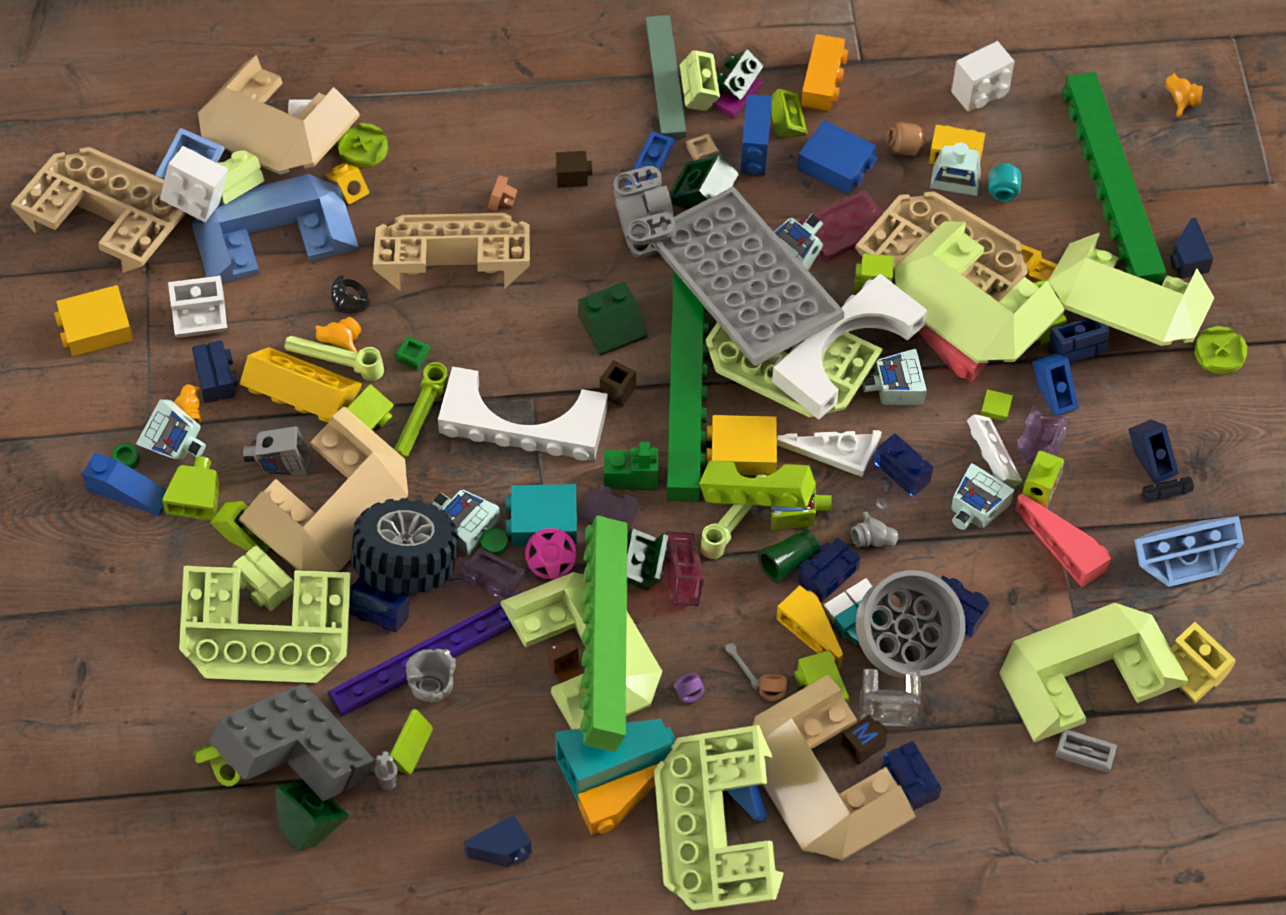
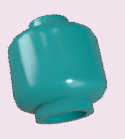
[988,163,1021,202]

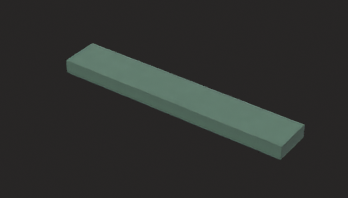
[646,15,686,138]

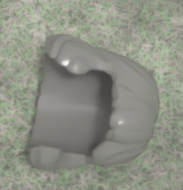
[406,649,456,703]

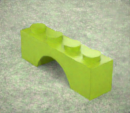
[699,461,816,508]

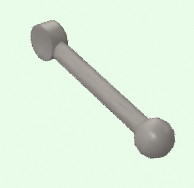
[725,643,759,690]

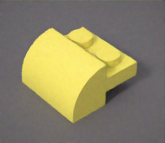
[1171,622,1235,703]

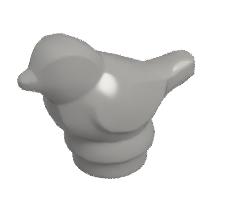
[851,512,898,548]

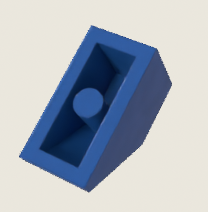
[1032,353,1079,416]

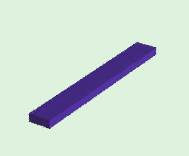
[327,591,523,717]

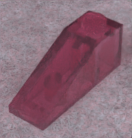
[667,531,704,607]

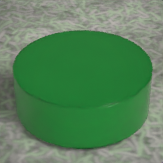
[111,443,140,469]
[481,528,508,556]

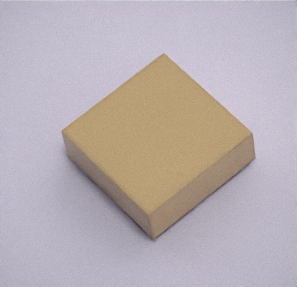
[686,133,719,161]

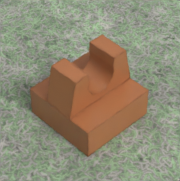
[487,175,518,211]

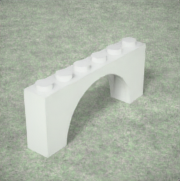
[772,274,927,420]
[438,367,608,461]

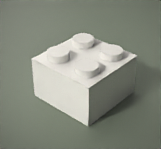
[952,41,1015,112]
[160,146,228,222]

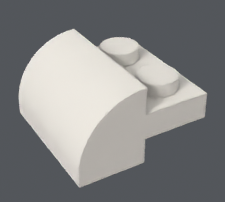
[168,276,228,338]

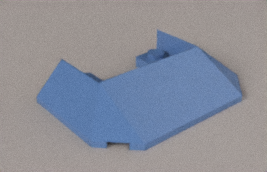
[191,174,359,284]

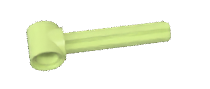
[285,336,384,381]
[700,474,766,559]

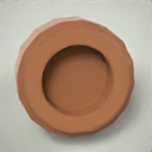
[759,674,787,702]

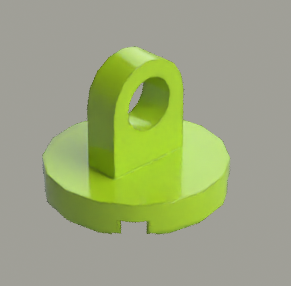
[193,745,243,786]

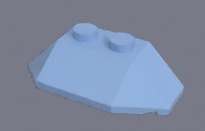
[1134,516,1244,587]

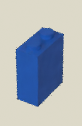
[740,94,772,175]
[797,120,877,195]

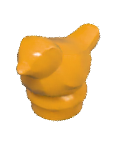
[1165,73,1202,118]
[316,317,361,353]
[174,384,202,425]

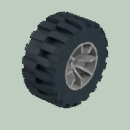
[351,498,458,595]

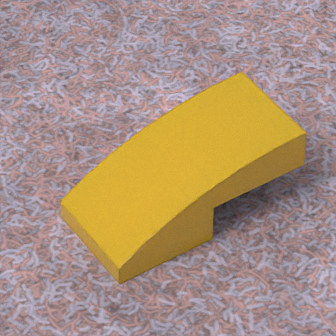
[1021,244,1058,283]

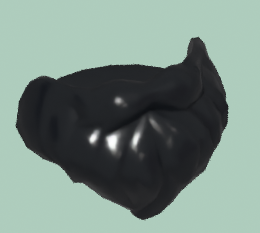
[331,276,370,314]

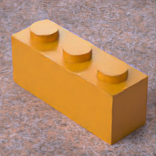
[801,34,848,112]

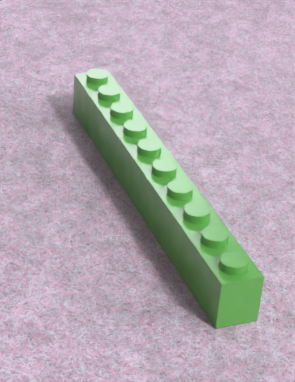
[580,515,627,752]

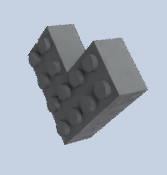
[209,683,375,801]

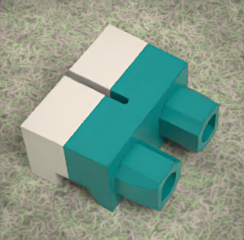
[823,578,881,646]

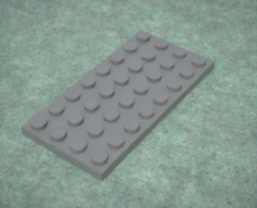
[646,187,844,366]

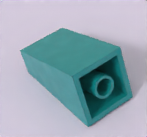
[555,719,675,803]

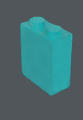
[506,484,577,546]

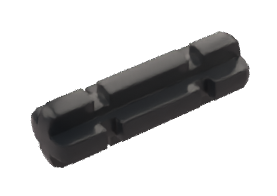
[1141,476,1194,502]

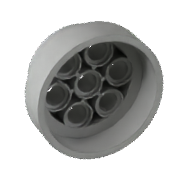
[856,570,965,679]

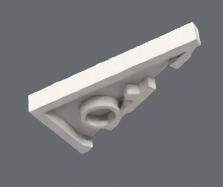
[777,430,882,477]

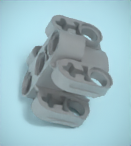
[613,166,676,258]

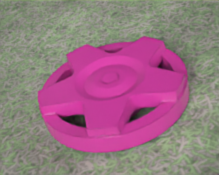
[525,528,576,579]

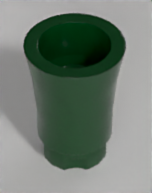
[758,529,820,583]

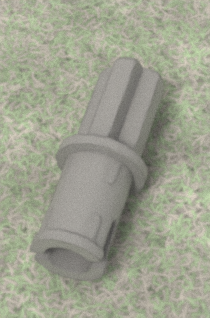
[375,751,398,790]

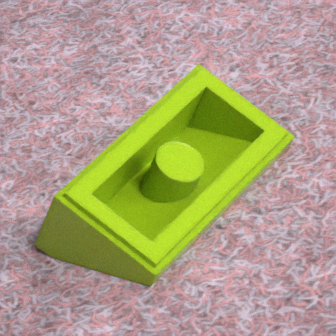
[771,89,807,138]
[390,709,433,775]

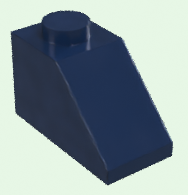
[1170,217,1213,279]
[1128,419,1179,483]
[464,815,532,867]

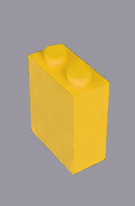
[54,285,133,357]
[706,415,777,476]

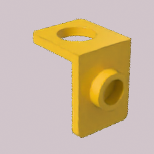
[325,163,369,204]

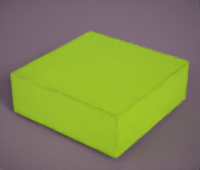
[981,389,1013,422]

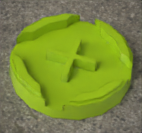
[337,123,388,168]
[1194,326,1247,375]

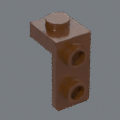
[548,639,585,684]

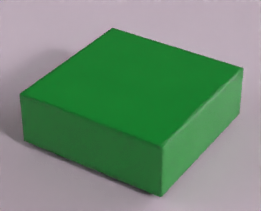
[395,336,431,370]

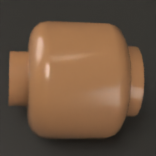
[887,122,926,156]

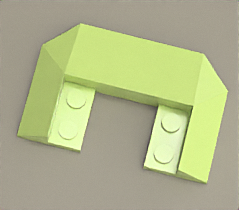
[894,221,1065,363]
[1048,232,1214,346]
[706,322,882,417]
[179,566,351,683]
[500,572,662,730]
[999,603,1189,743]
[654,725,784,910]

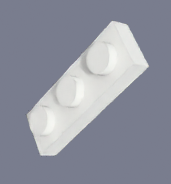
[967,414,1023,488]

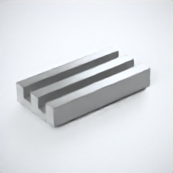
[1055,730,1117,773]

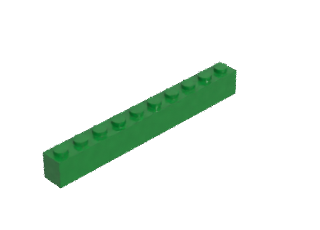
[1062,72,1166,286]
[667,270,708,502]

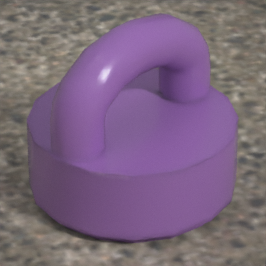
[674,673,704,703]

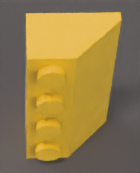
[240,347,362,422]

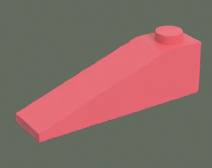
[918,325,989,383]
[1015,493,1111,588]

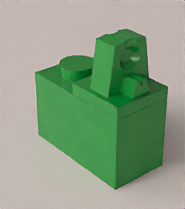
[604,442,658,490]

